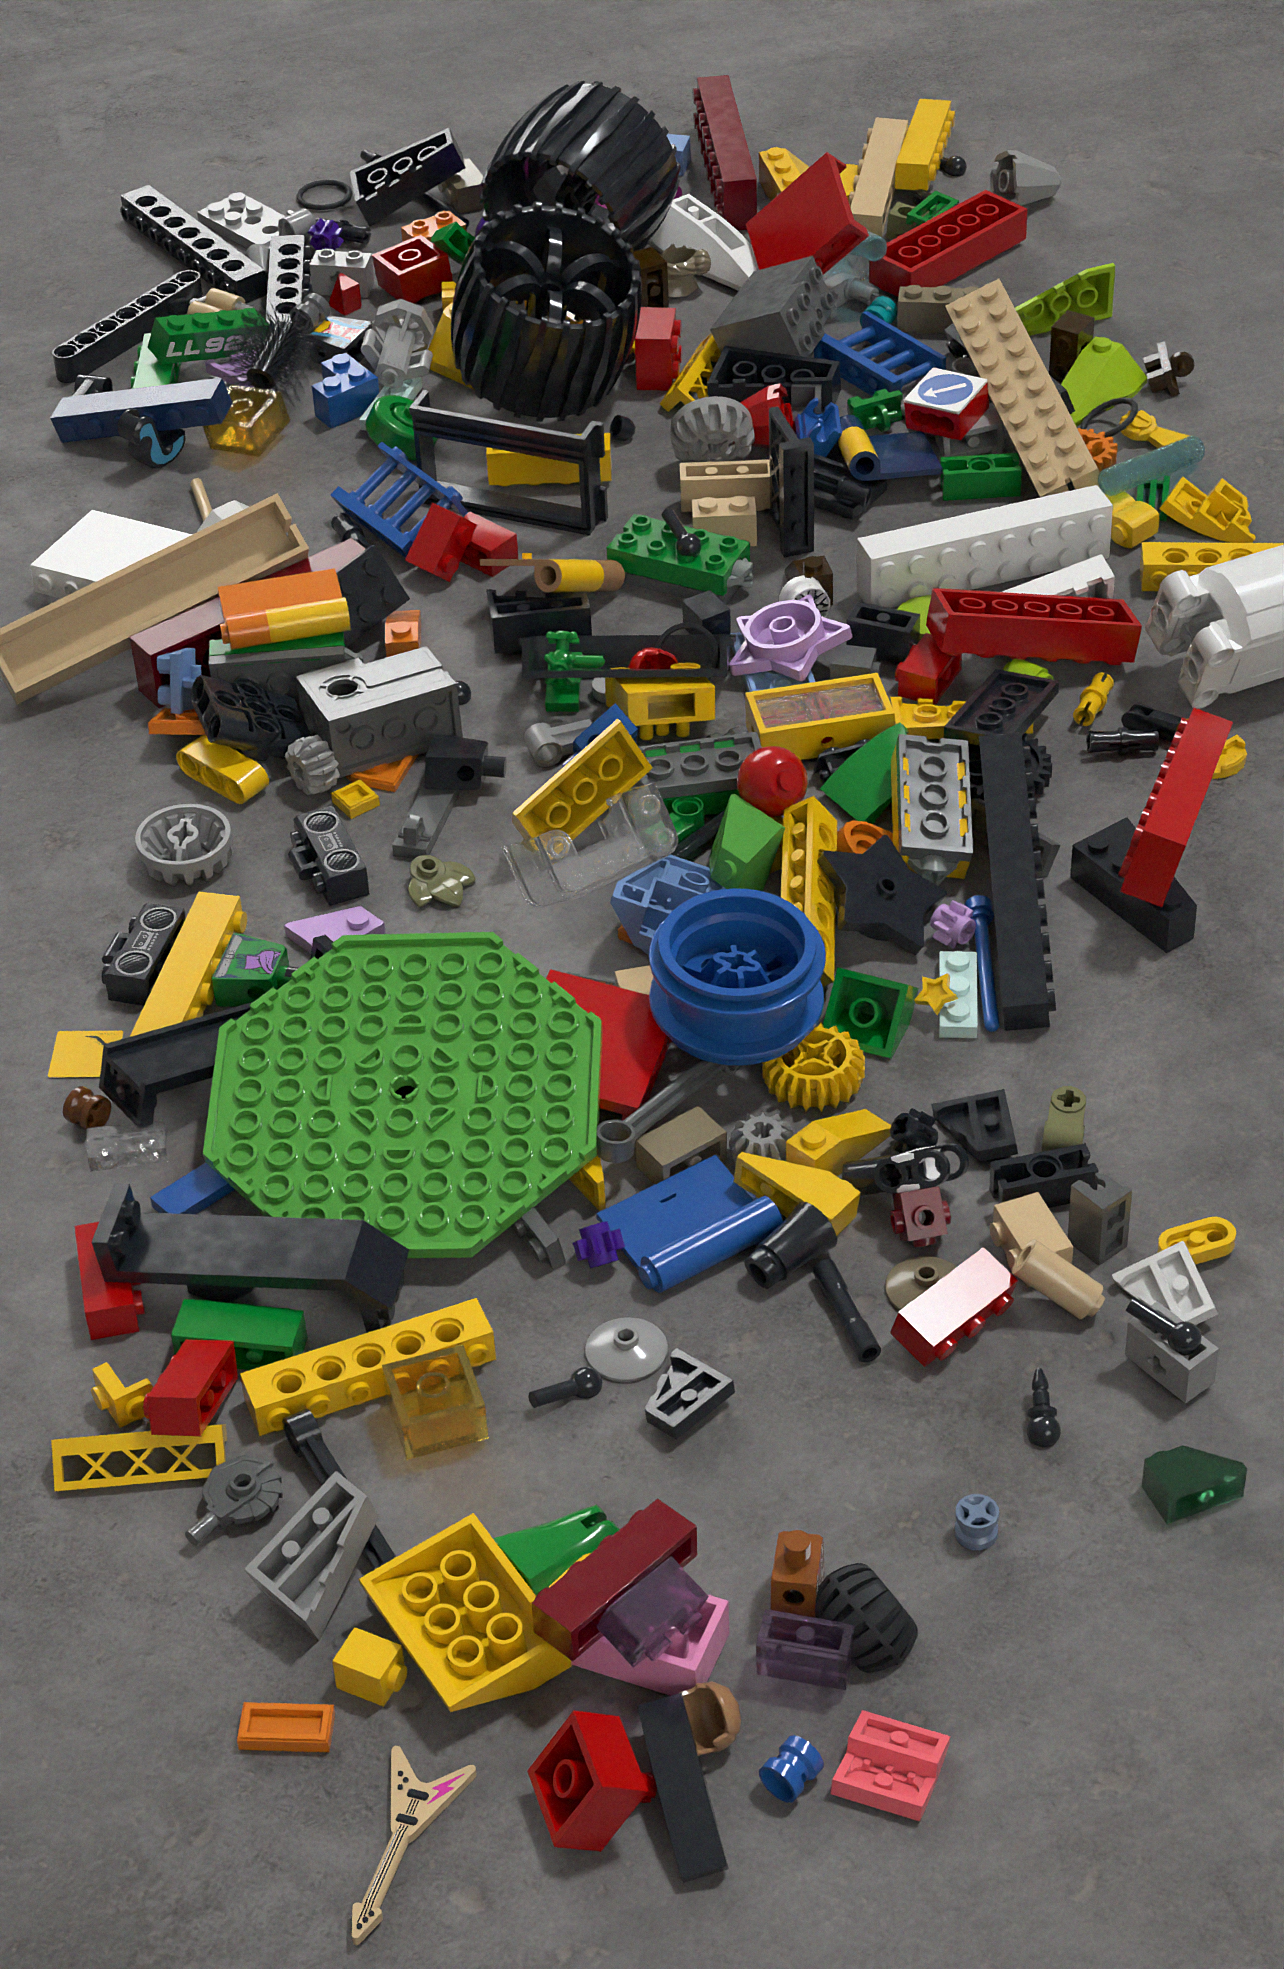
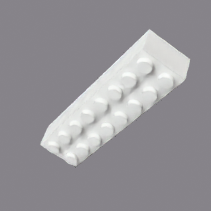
[857,485,1113,608]

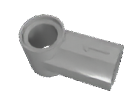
[524,719,592,767]

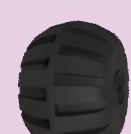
[815,1563,918,1673]

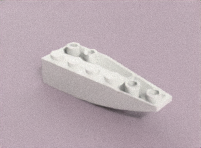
[648,194,759,291]

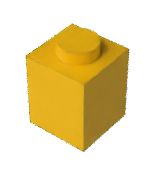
[332,1627,407,1707]

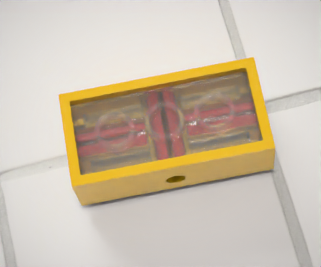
[745,673,895,760]

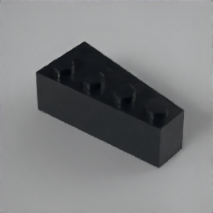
[350,128,466,227]
[707,346,841,409]
[1070,817,1197,953]

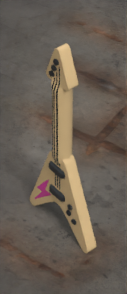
[352,1746,477,1945]

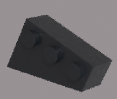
[486,589,592,655]

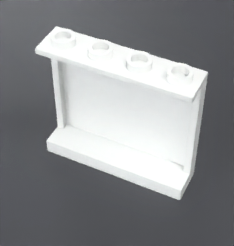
[31,510,192,599]

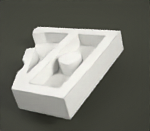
[1112,1241,1218,1325]

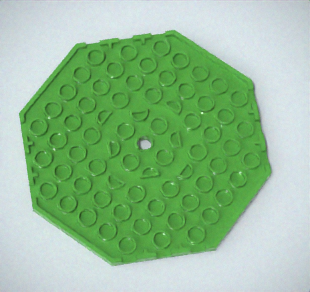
[203,932,603,1258]

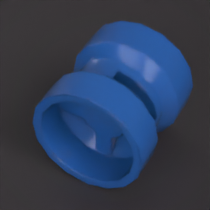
[759,1735,824,1803]

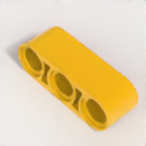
[176,735,269,805]

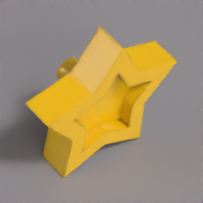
[914,973,958,1016]

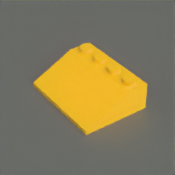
[359,1513,572,1712]

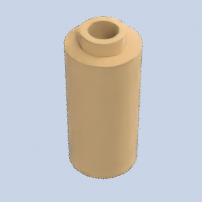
[1012,1239,1105,1319]

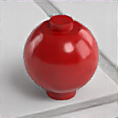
[737,746,808,817]

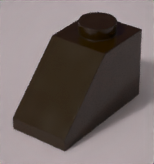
[785,555,833,607]

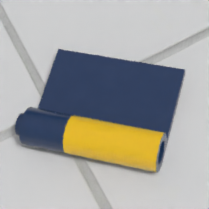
[837,415,942,481]

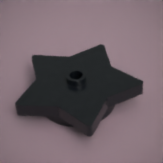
[817,835,947,955]

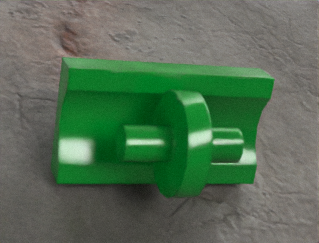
[847,389,903,432]

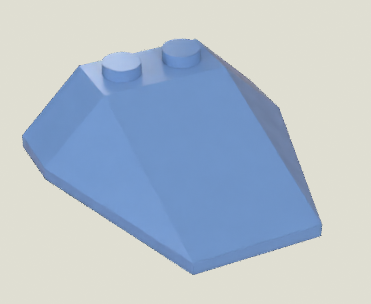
[610,853,726,955]

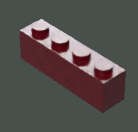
[532,1498,698,1661]

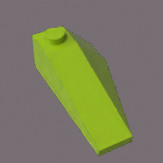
[1015,263,1115,336]
[1061,336,1148,427]

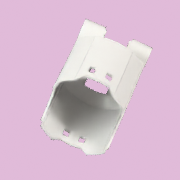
[1145,545,1284,709]

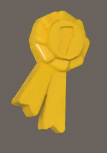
[1119,410,1193,458]

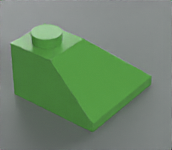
[709,794,785,891]

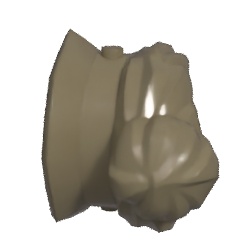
[660,244,711,297]

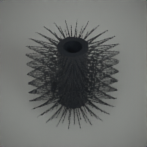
[221,301,327,410]

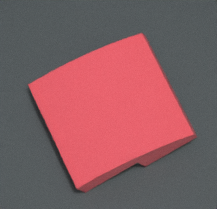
[831,1710,951,1821]

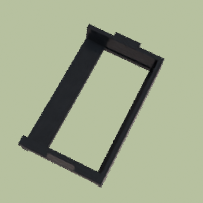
[409,390,608,536]
[518,634,736,678]

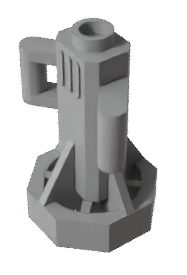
[361,299,434,389]

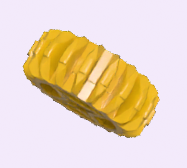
[762,1022,865,1112]

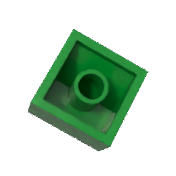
[823,967,919,1059]

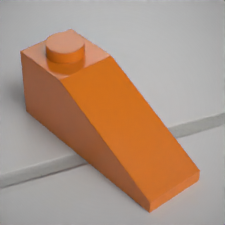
[385,610,421,657]

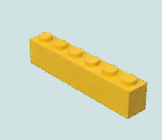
[895,99,955,191]
[130,892,247,1037]

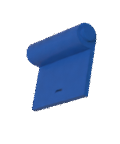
[596,1155,783,1293]

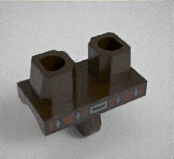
[1143,341,1195,397]

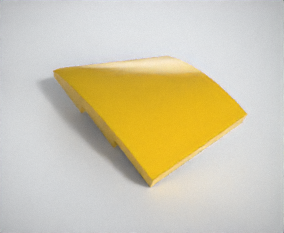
[1159,476,1256,543]

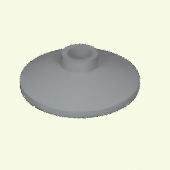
[585,1317,668,1383]

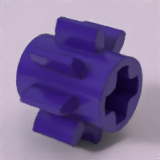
[308,218,344,251]
[573,1221,625,1269]

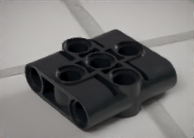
[191,675,312,761]

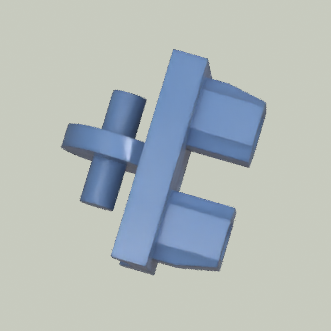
[157,648,201,714]

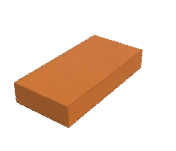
[237,1702,335,1752]

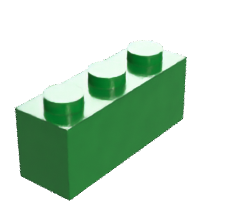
[171,1299,308,1370]

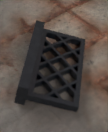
[769,406,814,558]

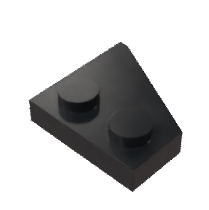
[931,1089,1018,1162]
[644,1348,735,1439]

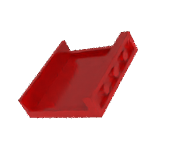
[746,152,869,275]
[546,969,672,1121]

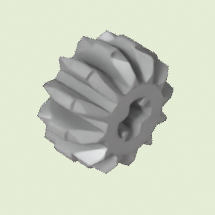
[285,735,340,795]
[729,1111,794,1166]

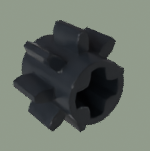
[890,1108,938,1153]

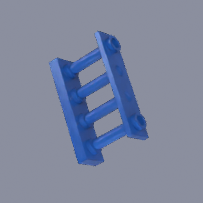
[814,311,946,396]
[330,442,468,559]

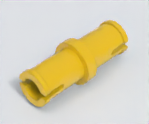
[1073,672,1114,726]

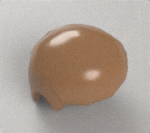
[679,1681,741,1755]

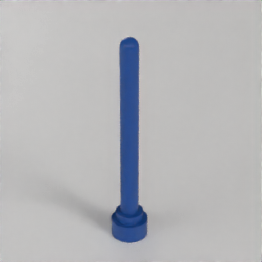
[964,895,999,1032]

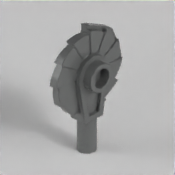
[185,1455,283,1546]

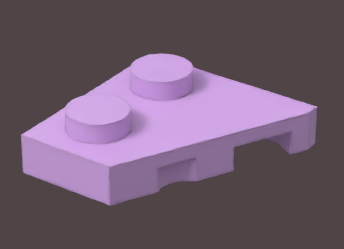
[284,906,385,954]

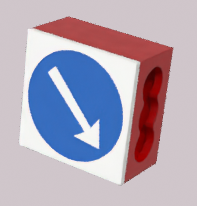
[904,368,989,441]

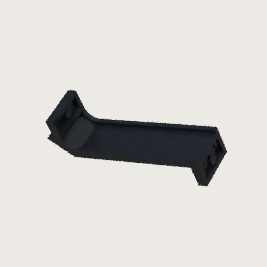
[99,935,333,1129]
[91,1184,409,1333]

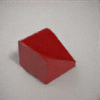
[329,273,362,316]

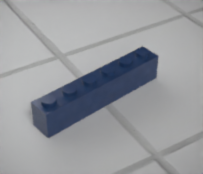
[50,378,233,443]

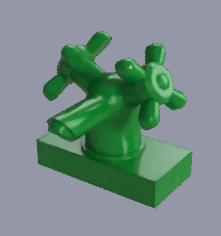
[544,631,605,712]

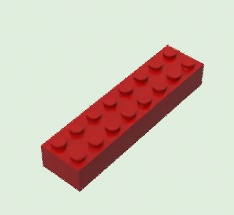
[1118,707,1233,907]

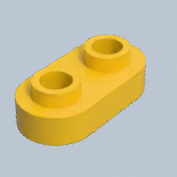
[1157,1217,1236,1265]

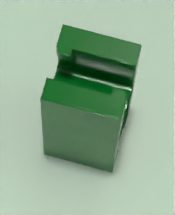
[939,453,1022,501]

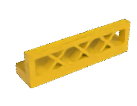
[660,333,721,412]
[51,1424,227,1491]

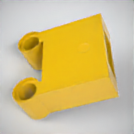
[605,663,715,740]

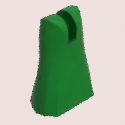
[493,1504,620,1596]

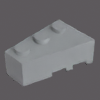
[245,1471,379,1640]

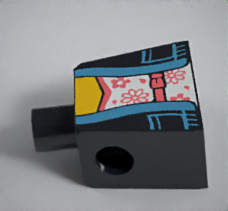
[301,316,373,364]

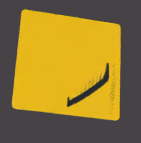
[48,1030,124,1078]

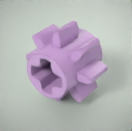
[930,900,976,948]

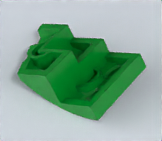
[820,722,909,824]

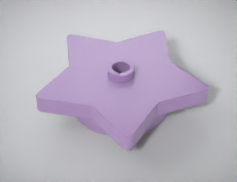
[729,594,852,682]

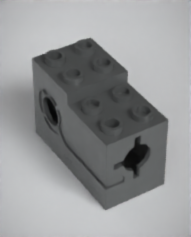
[710,256,836,357]
[296,646,463,779]

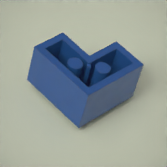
[311,353,379,428]

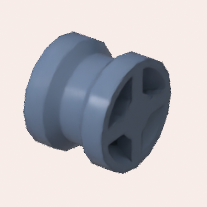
[955,1494,999,1550]

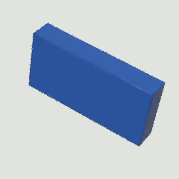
[150,1163,235,1214]

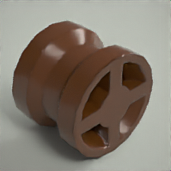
[63,1086,112,1133]

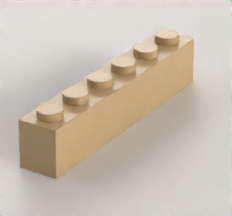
[849,117,908,240]

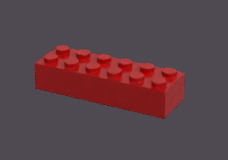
[869,190,1028,297]
[926,588,1142,665]

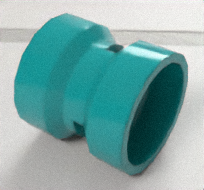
[860,296,898,327]

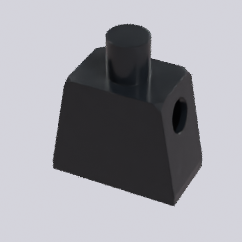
[425,734,507,790]

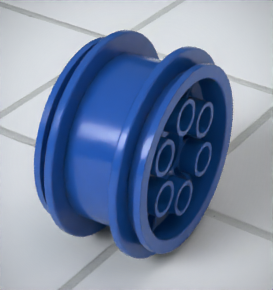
[649,888,826,1065]

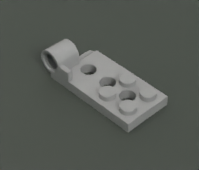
[197,192,316,249]

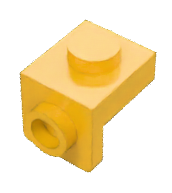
[91,1362,153,1428]

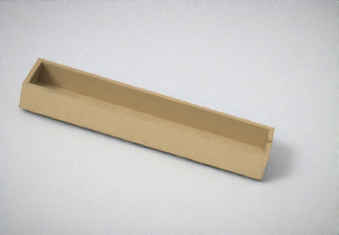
[945,279,1108,497]
[0,493,309,705]

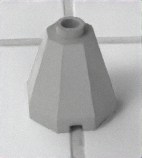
[990,150,1061,206]

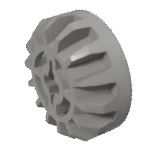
[670,396,755,463]
[135,804,233,886]

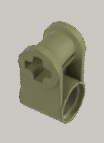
[1041,1086,1086,1152]

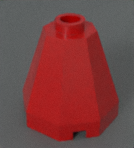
[732,384,796,448]

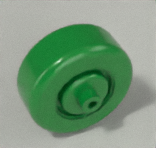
[365,395,439,460]

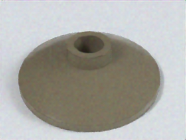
[885,1256,956,1311]

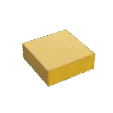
[331,780,380,819]

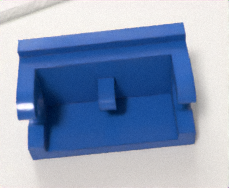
[795,398,842,458]

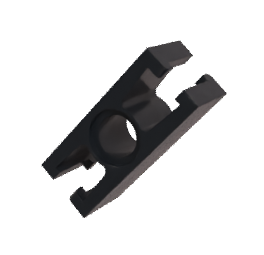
[989,1143,1099,1208]

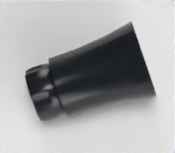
[744,1202,837,1289]

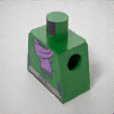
[212,933,299,1007]

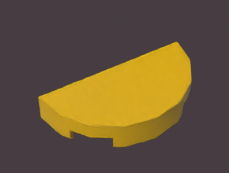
[1212,735,1247,779]

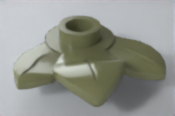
[408,855,476,907]

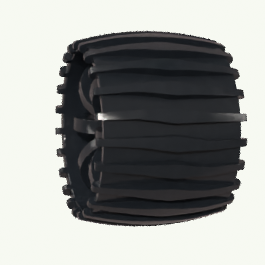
[480,81,681,251]
[451,201,642,422]

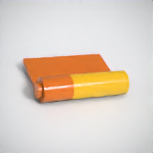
[218,568,351,650]

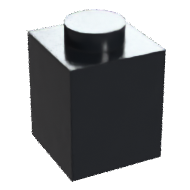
[682,590,731,635]

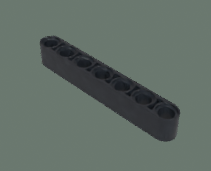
[52,270,203,383]

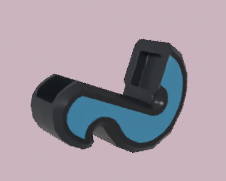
[118,409,186,468]

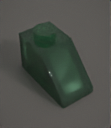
[1142,1445,1247,1524]

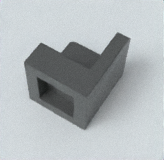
[791,384,822,430]

